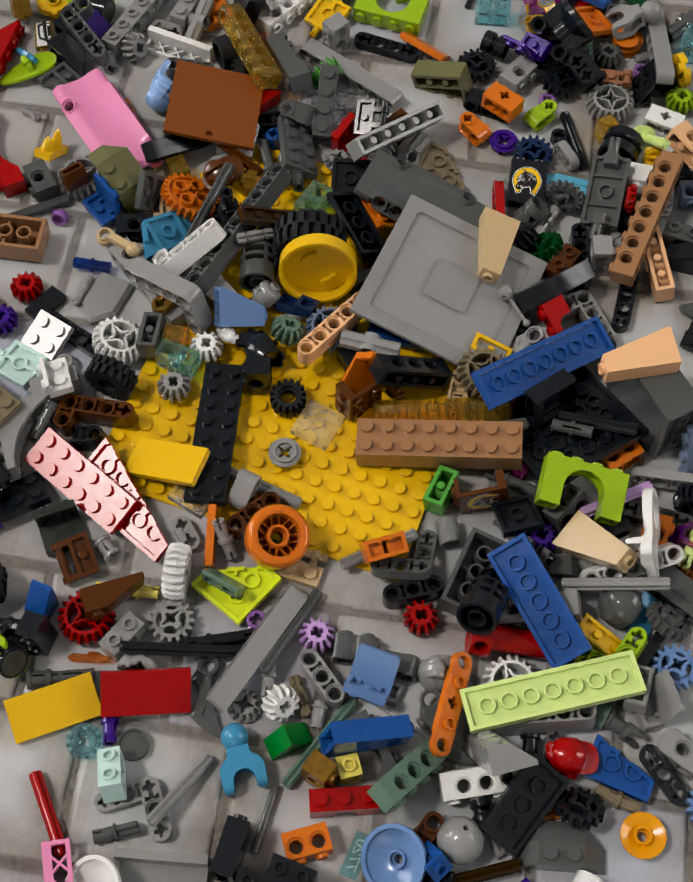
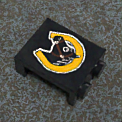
[505,157,549,208]

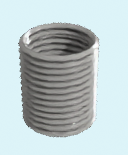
[435,516,462,549]

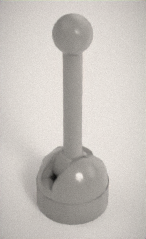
[496,283,531,327]

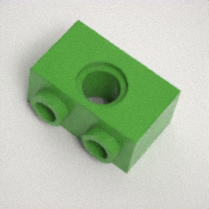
[423,465,460,517]

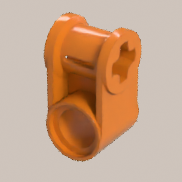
[458,112,492,146]

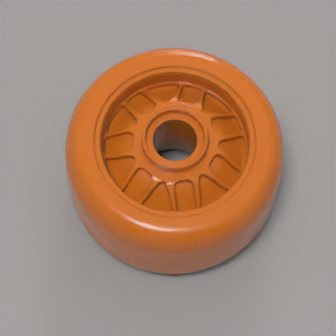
[244,504,310,570]

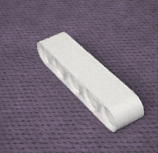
[579,542,684,578]

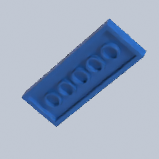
[487,532,593,668]

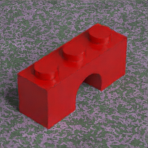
[536,294,571,337]
[309,785,380,819]

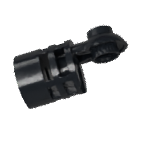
[456,567,510,636]

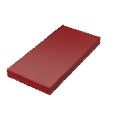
[100,667,191,717]

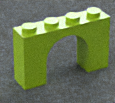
[353,0,430,37]
[534,451,630,527]

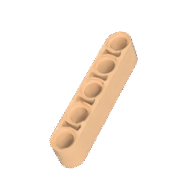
[297,292,363,365]

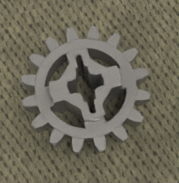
[148,599,195,643]

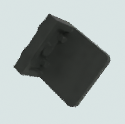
[33,499,85,557]

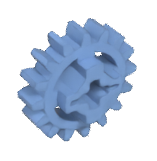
[651,643,693,692]

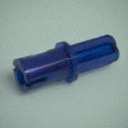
[73,257,112,274]

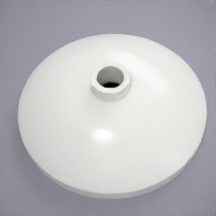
[64,855,122,882]

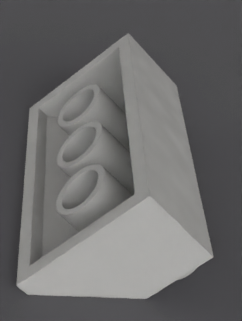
[468,730,539,777]

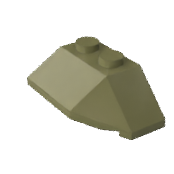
[87,145,144,213]

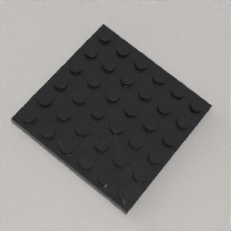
[477,366,649,485]

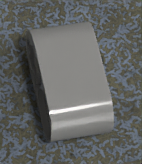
[227,468,262,510]

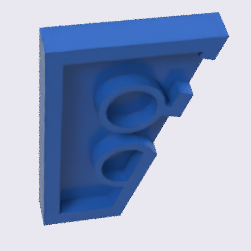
[582,734,655,804]

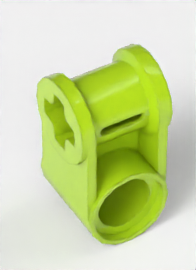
[523,99,557,132]

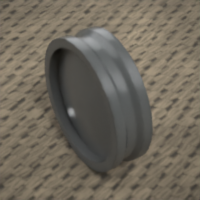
[117,728,150,762]

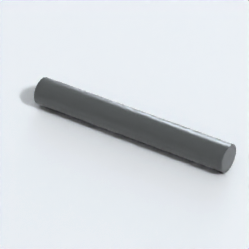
[250,784,280,854]

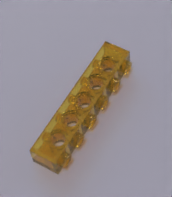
[218,4,282,90]

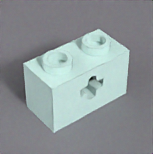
[97,746,127,804]

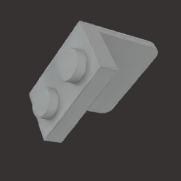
[633,670,684,731]

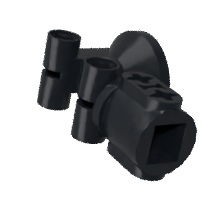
[531,0,607,94]

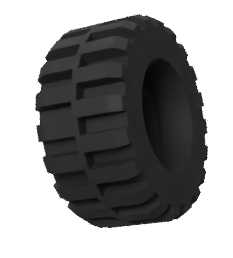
[272,208,347,263]

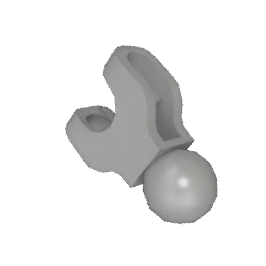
[605,0,662,40]

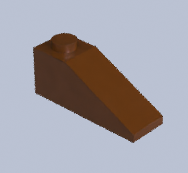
[79,572,144,621]

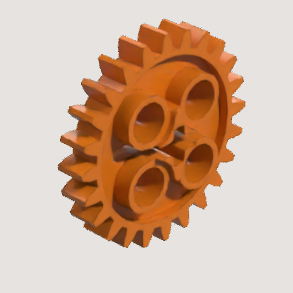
[160,172,220,221]

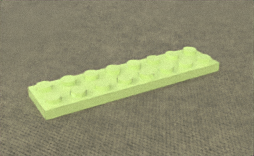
[459,650,647,734]

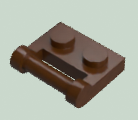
[50,531,101,585]

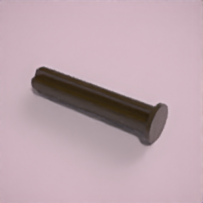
[454,858,522,882]

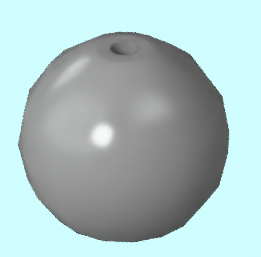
[436,816,485,865]

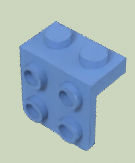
[342,643,401,707]

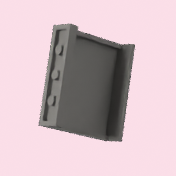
[114,847,210,882]

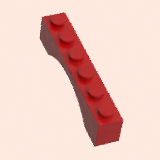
[0,155,28,198]

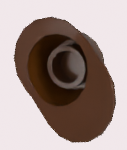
[202,155,244,189]

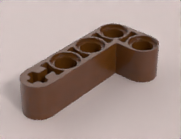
[53,394,139,436]

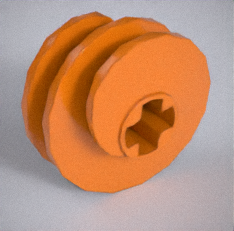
[612,28,643,58]

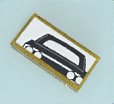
[34,20,53,52]

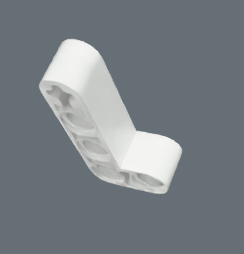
[153,218,227,276]

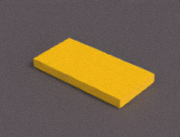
[125,437,211,487]
[3,672,100,744]

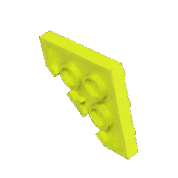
[191,565,282,626]

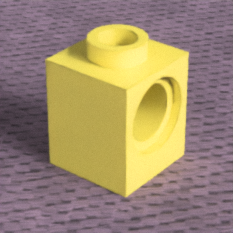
[335,752,363,786]

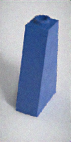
[319,714,414,758]

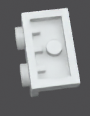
[37,356,74,398]

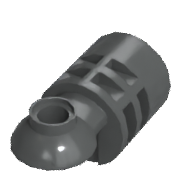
[239,226,277,292]

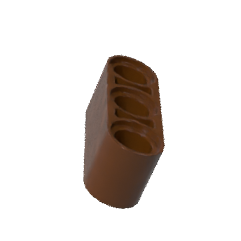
[227,491,280,540]

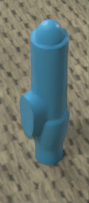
[15,47,38,63]

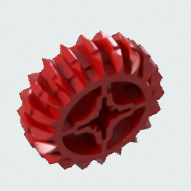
[57,590,117,647]

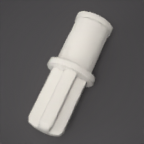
[216,327,239,344]

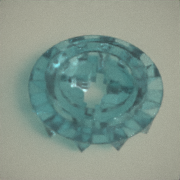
[66,723,102,759]

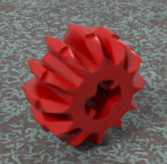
[10,271,44,304]
[403,599,439,637]

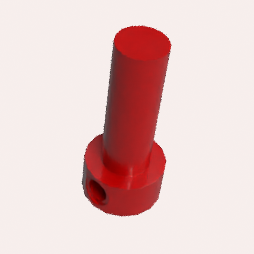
[464,625,547,660]

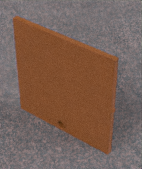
[163,59,265,151]

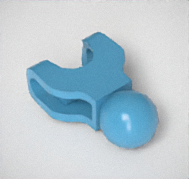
[219,723,268,797]

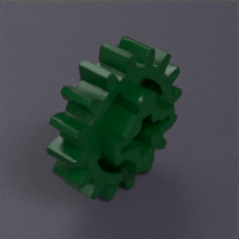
[525,231,564,261]

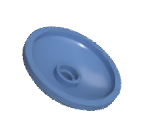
[361,823,427,882]

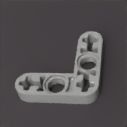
[94,776,172,844]

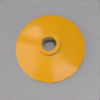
[620,812,667,860]

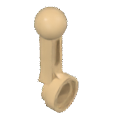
[96,227,141,257]

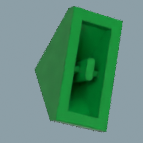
[263,722,313,761]

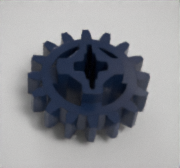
[513,135,553,167]

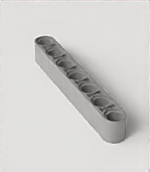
[644,9,675,85]
[298,39,405,112]
[205,583,308,713]

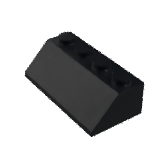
[326,192,385,266]

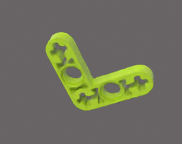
[571,627,648,663]

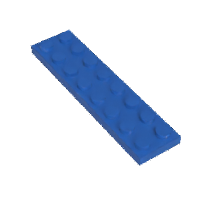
[470,316,616,411]

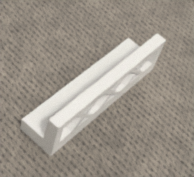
[147,25,214,63]

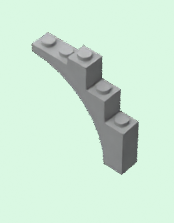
[0,364,84,481]

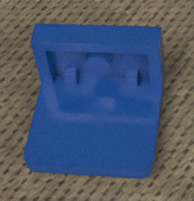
[82,173,122,228]

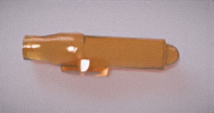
[68,651,111,664]

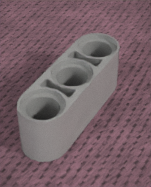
[300,649,345,709]

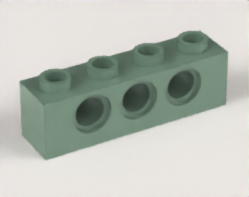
[367,736,448,813]

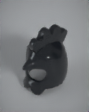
[235,328,286,368]

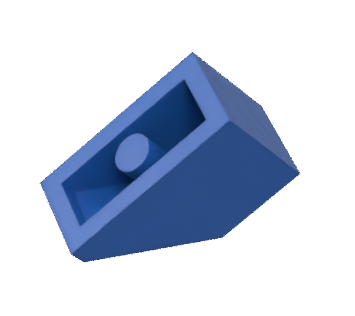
[24,579,59,621]

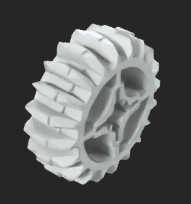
[92,316,140,365]
[161,542,192,601]
[482,655,534,684]

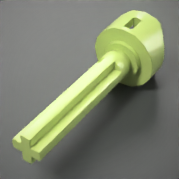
[633,125,671,150]

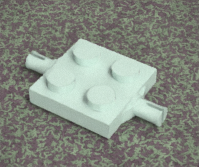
[0,340,49,390]

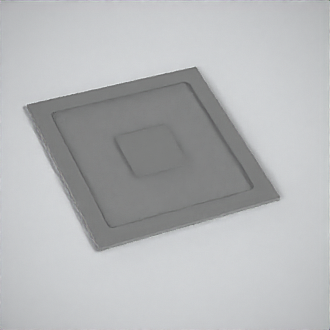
[349,194,548,366]

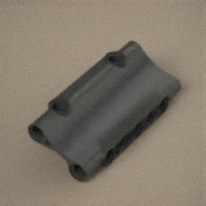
[353,148,487,228]

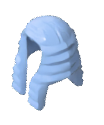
[145,59,173,112]

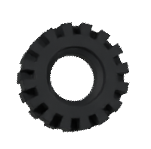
[270,379,306,418]

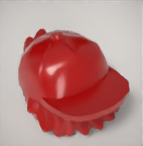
[545,737,599,780]

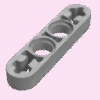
[630,466,693,490]

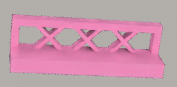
[41,838,74,882]

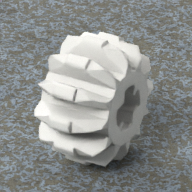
[190,331,224,364]
[261,683,300,723]

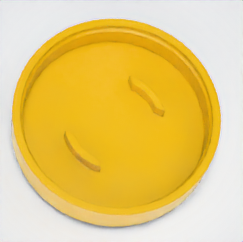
[279,233,357,303]

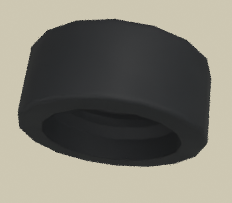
[212,34,237,70]

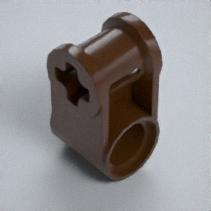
[413,811,444,845]

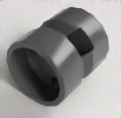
[514,196,549,227]

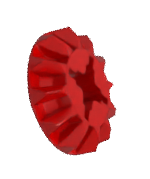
[623,183,637,214]

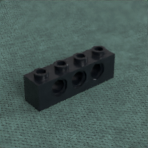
[369,354,453,390]

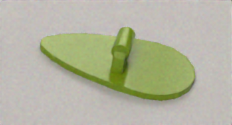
[0,52,58,86]

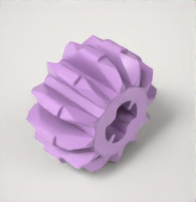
[299,617,335,654]

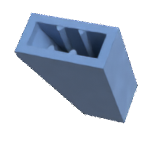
[214,286,268,327]

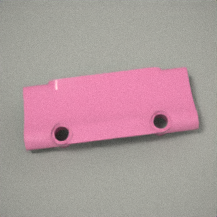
[52,68,165,169]

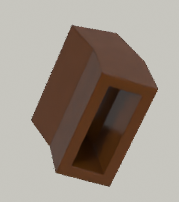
[59,161,89,193]

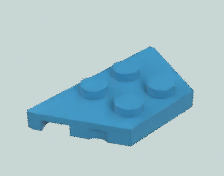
[141,211,192,260]

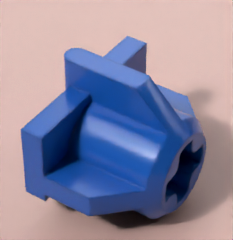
[261,127,280,150]

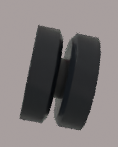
[597,125,644,162]

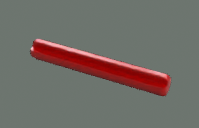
[29,770,66,858]

